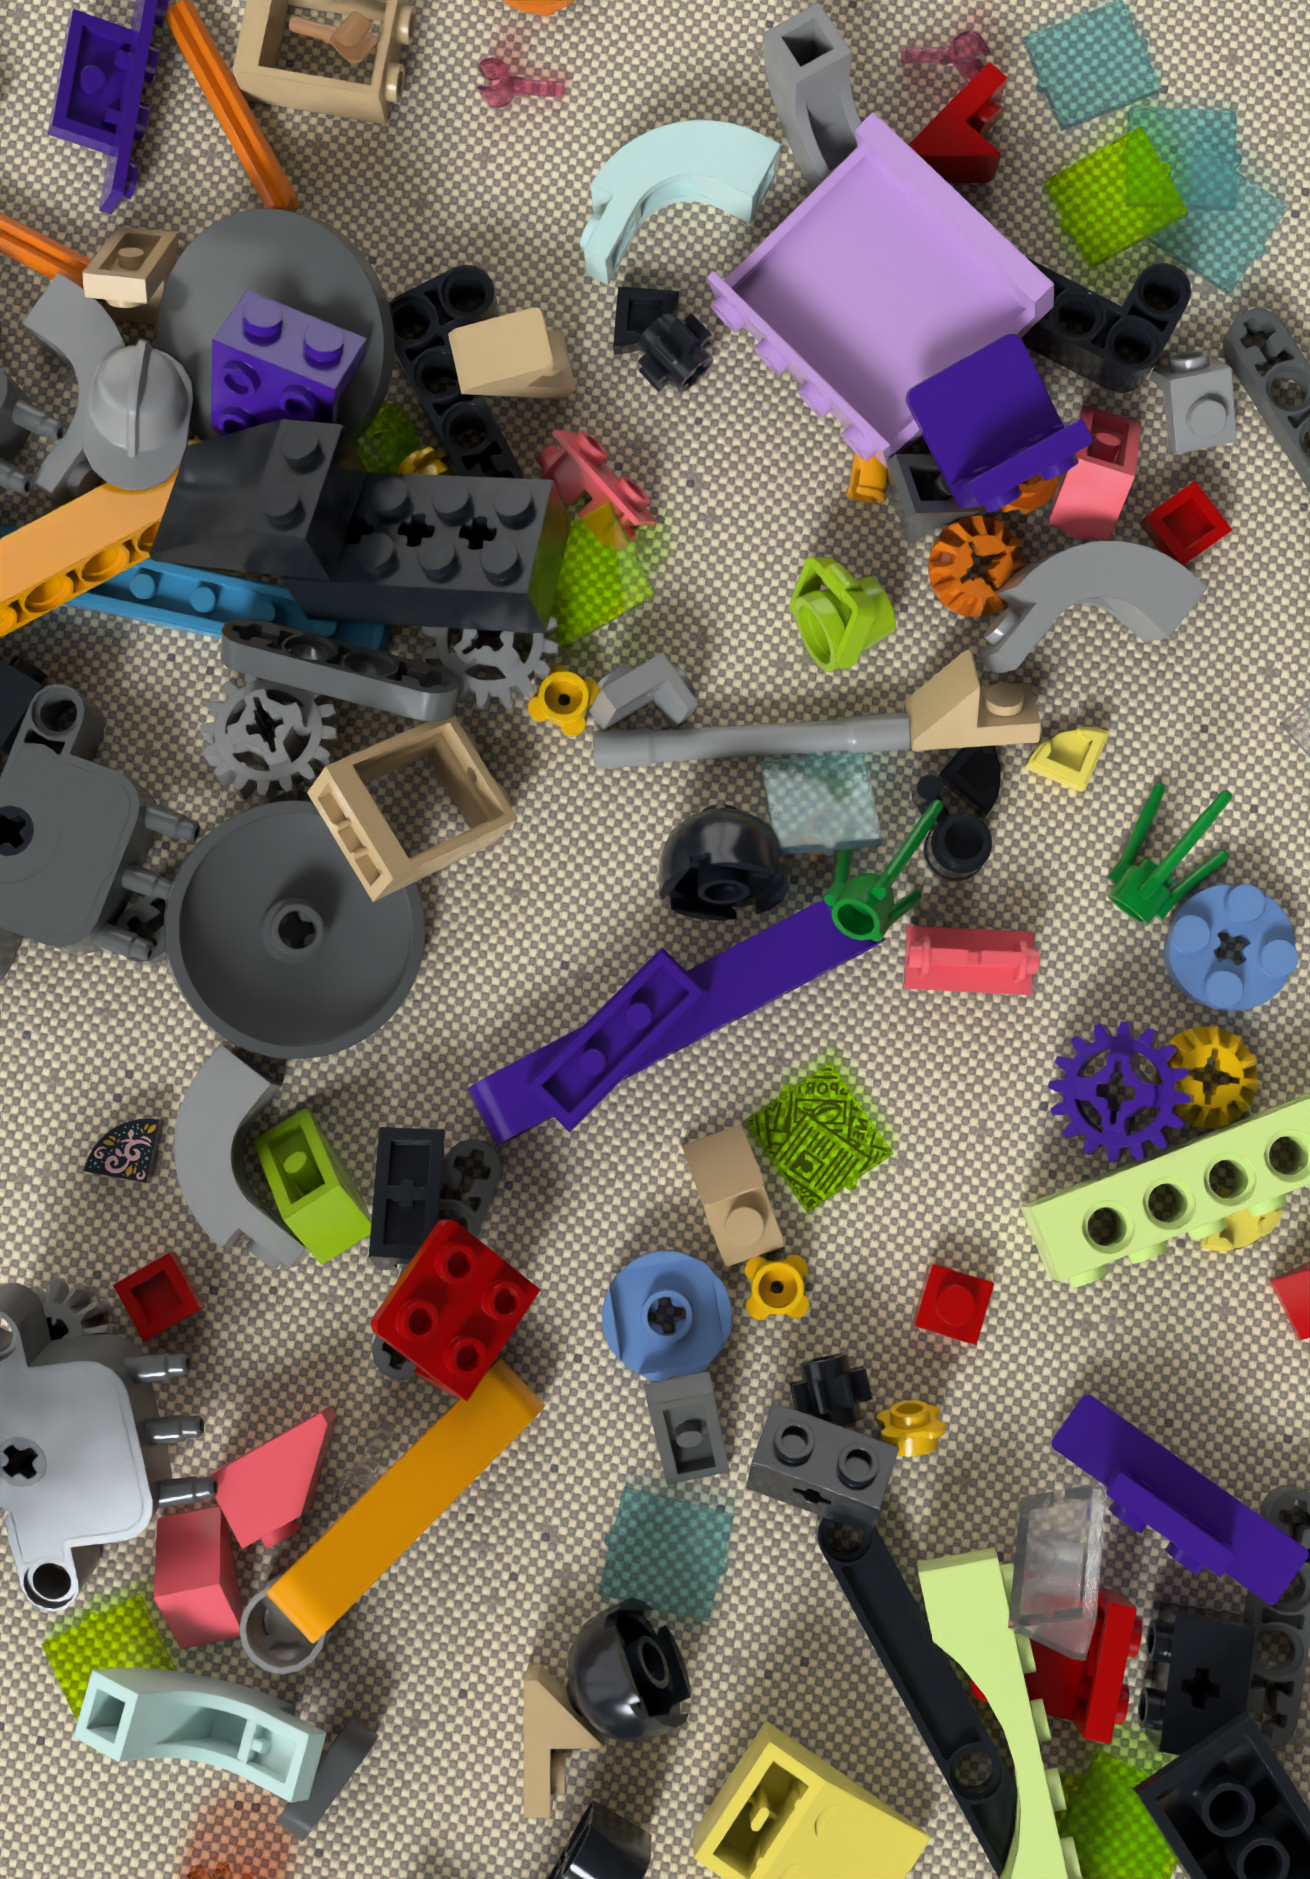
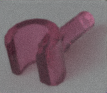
[901,30,991,82]
[477,57,564,109]

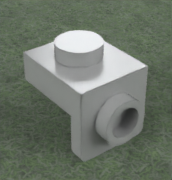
[1152,351,1237,454]
[589,652,698,731]

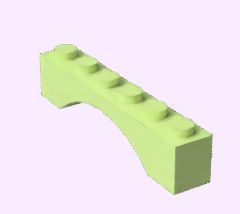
[918,1547,1082,1879]

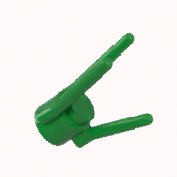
[1106,782,1232,926]
[824,799,944,942]

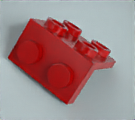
[371,1219,541,1401]
[969,1568,1142,1744]

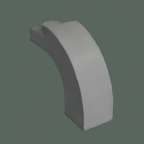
[763,2,861,192]
[22,273,130,506]
[977,541,1208,674]
[174,1044,310,1269]

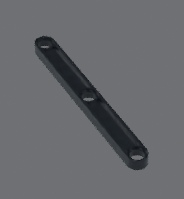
[815,1515,1018,1879]

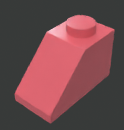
[1048,404,1142,541]
[207,1405,338,1549]

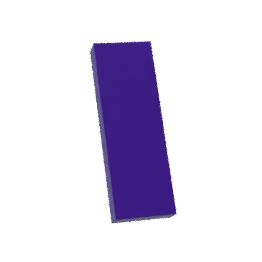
[523,947,708,1133]

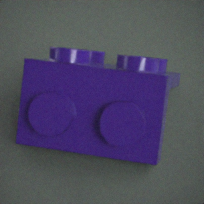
[211,290,367,436]
[906,334,1094,513]

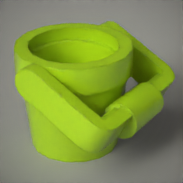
[789,557,896,673]

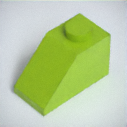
[252,1107,372,1265]

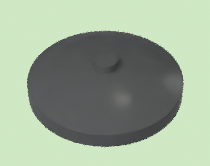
[157,208,395,444]
[163,800,425,1059]

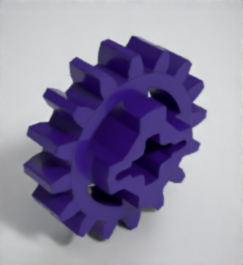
[1048,1021,1194,1162]

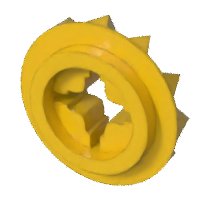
[1155,1026,1261,1128]

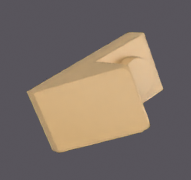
[82,226,178,326]
[448,307,576,400]
[904,650,1041,751]
[682,1124,786,1268]
[524,1664,605,1818]

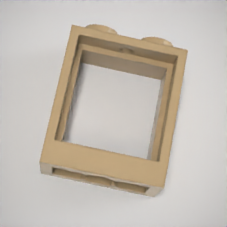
[232,0,416,125]
[307,715,518,902]

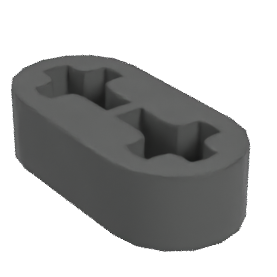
[276,1715,379,1842]

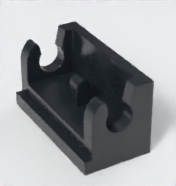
[368,1127,446,1270]

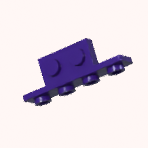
[47,0,169,214]
[1051,1393,1309,1605]

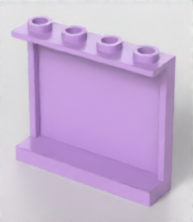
[707,112,1054,469]

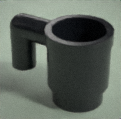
[912,775,992,882]

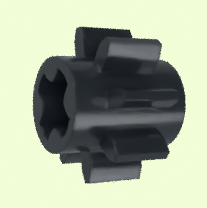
[637,313,713,392]
[789,1353,873,1426]

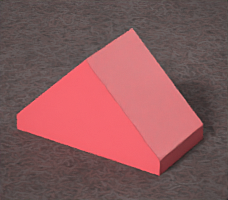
[154,1505,243,1649]

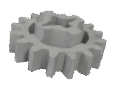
[422,617,560,711]
[200,674,342,804]

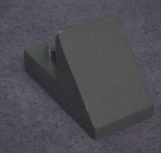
[887,454,1002,544]
[644,1371,730,1485]

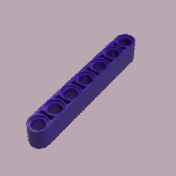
[467,899,886,1146]

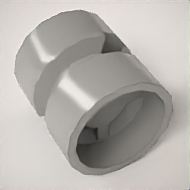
[239,1568,339,1674]

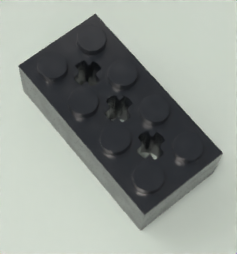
[281,472,571,634]

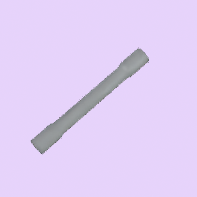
[593,712,910,769]

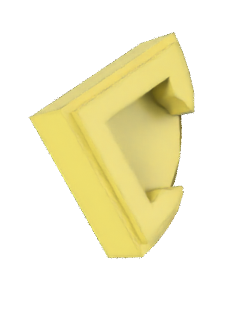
[1024,727,1110,792]
[1198,1187,1284,1251]

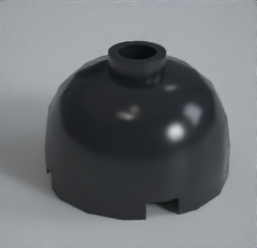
[659,804,788,921]
[566,1597,691,1743]

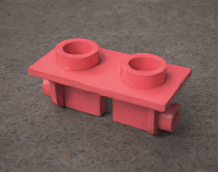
[536,429,658,552]
[904,925,1039,996]

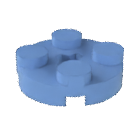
[1163,884,1298,1012]
[602,1250,732,1382]

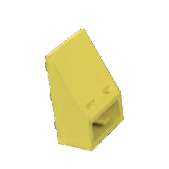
[693,1721,931,1879]

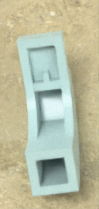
[580,120,781,285]
[74,1668,327,1803]

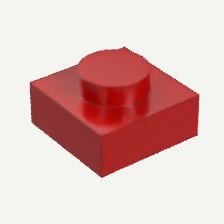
[1139,481,1232,567]
[113,1251,206,1342]
[912,1263,995,1346]

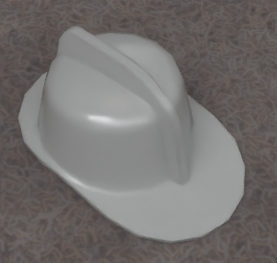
[82,339,193,490]

